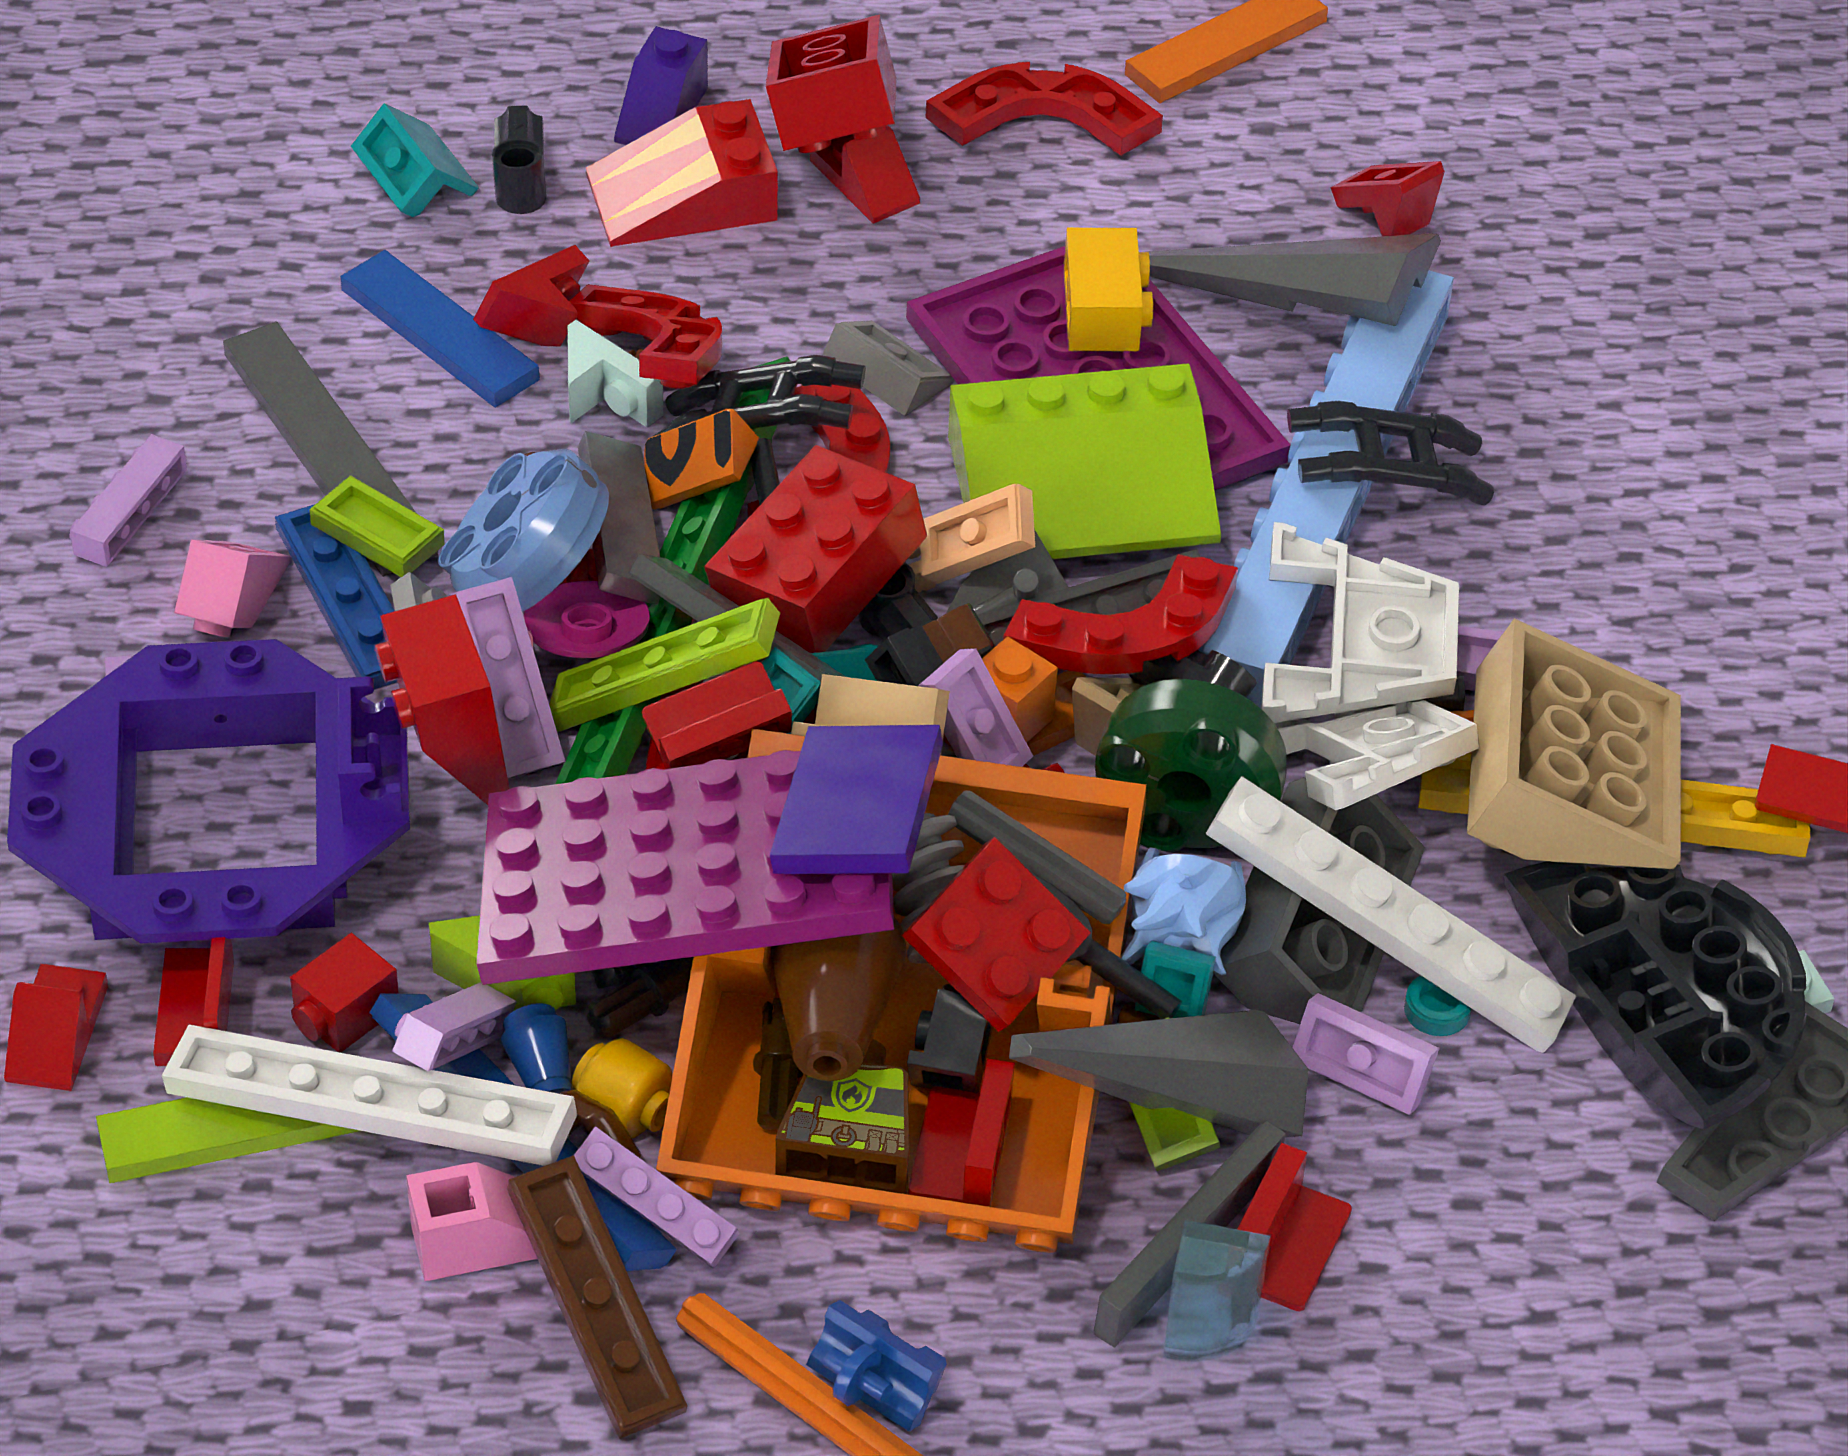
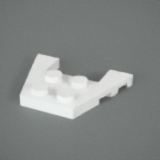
[1261,522,1459,723]
[1274,699,1479,810]

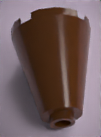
[770,917,906,1081]

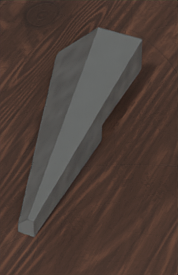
[1145,233,1441,326]
[1009,1010,1309,1137]

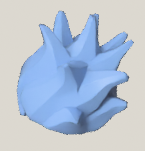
[1122,847,1246,975]

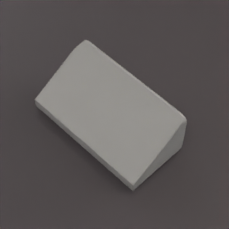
[823,321,954,416]

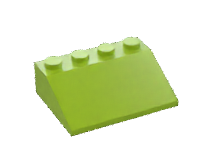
[948,364,1221,559]

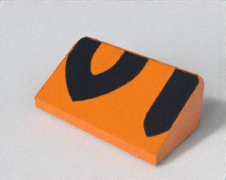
[644,409,759,510]

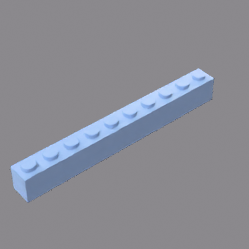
[1198,270,1454,708]

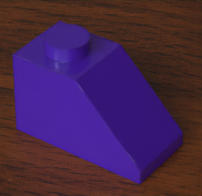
[614,26,708,145]

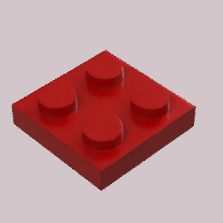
[901,837,1091,1032]

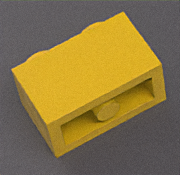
[1064,227,1153,351]

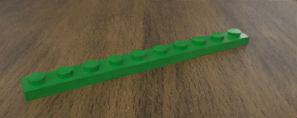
[555,356,791,784]

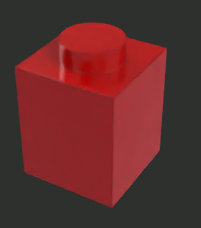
[290,932,399,1053]

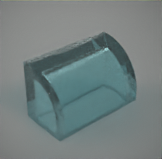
[1163,1220,1270,1362]

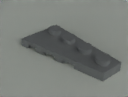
[1656,1001,1848,1221]

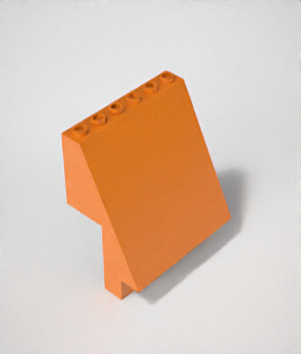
[656,729,1146,1253]

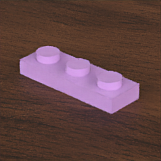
[449,577,566,779]

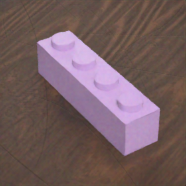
[69,434,187,567]
[392,982,517,1071]
[574,1126,740,1268]

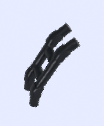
[652,355,866,437]
[1287,401,1494,505]

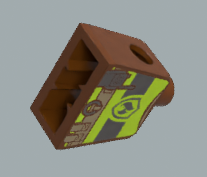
[775,1039,909,1194]

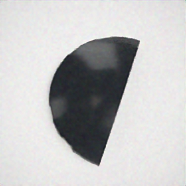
[1504,861,1807,1129]

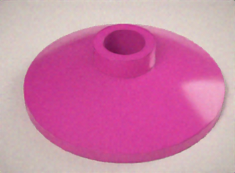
[523,581,650,658]

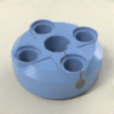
[438,449,609,612]

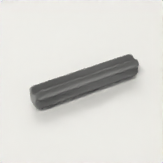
[948,790,1126,925]

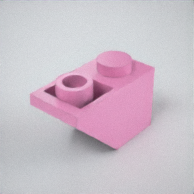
[406,1162,538,1281]

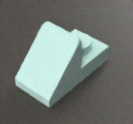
[568,320,663,427]

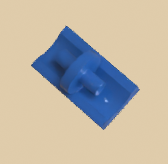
[806,1300,947,1432]

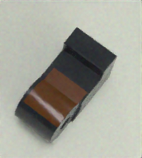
[865,603,996,686]

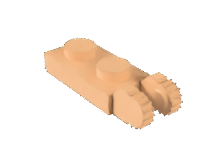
[908,484,1035,592]

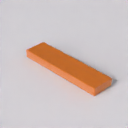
[1125,0,1328,104]

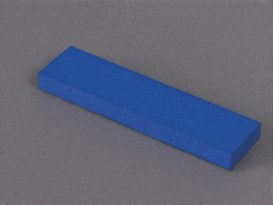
[340,250,540,408]
[275,504,397,690]

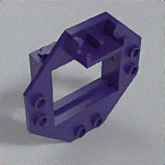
[7,639,410,944]

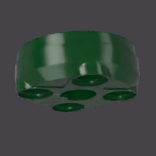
[1095,679,1287,852]

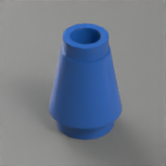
[501,1003,573,1093]

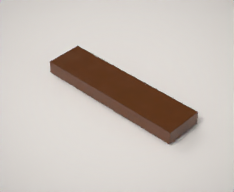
[507,1155,688,1439]

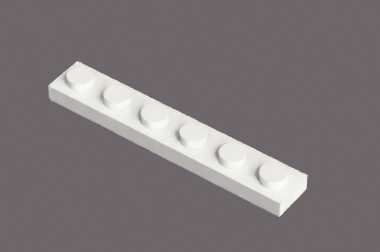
[1206,776,1576,1053]
[162,1025,577,1166]

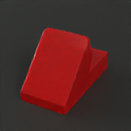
[810,125,920,224]
[1330,161,1445,236]
[473,245,590,347]
[4,964,108,1091]

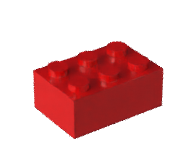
[766,14,897,153]
[704,445,927,653]

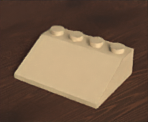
[1467,618,1681,869]

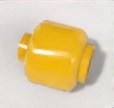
[572,1038,673,1139]

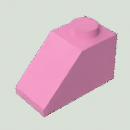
[174,539,291,637]

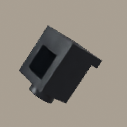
[907,984,993,1093]

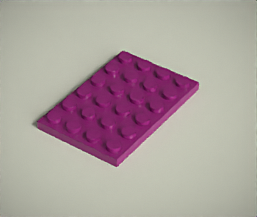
[906,246,1291,490]
[476,750,894,985]

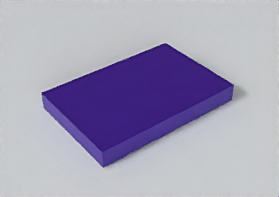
[770,725,943,874]

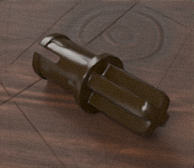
[753,998,804,1130]

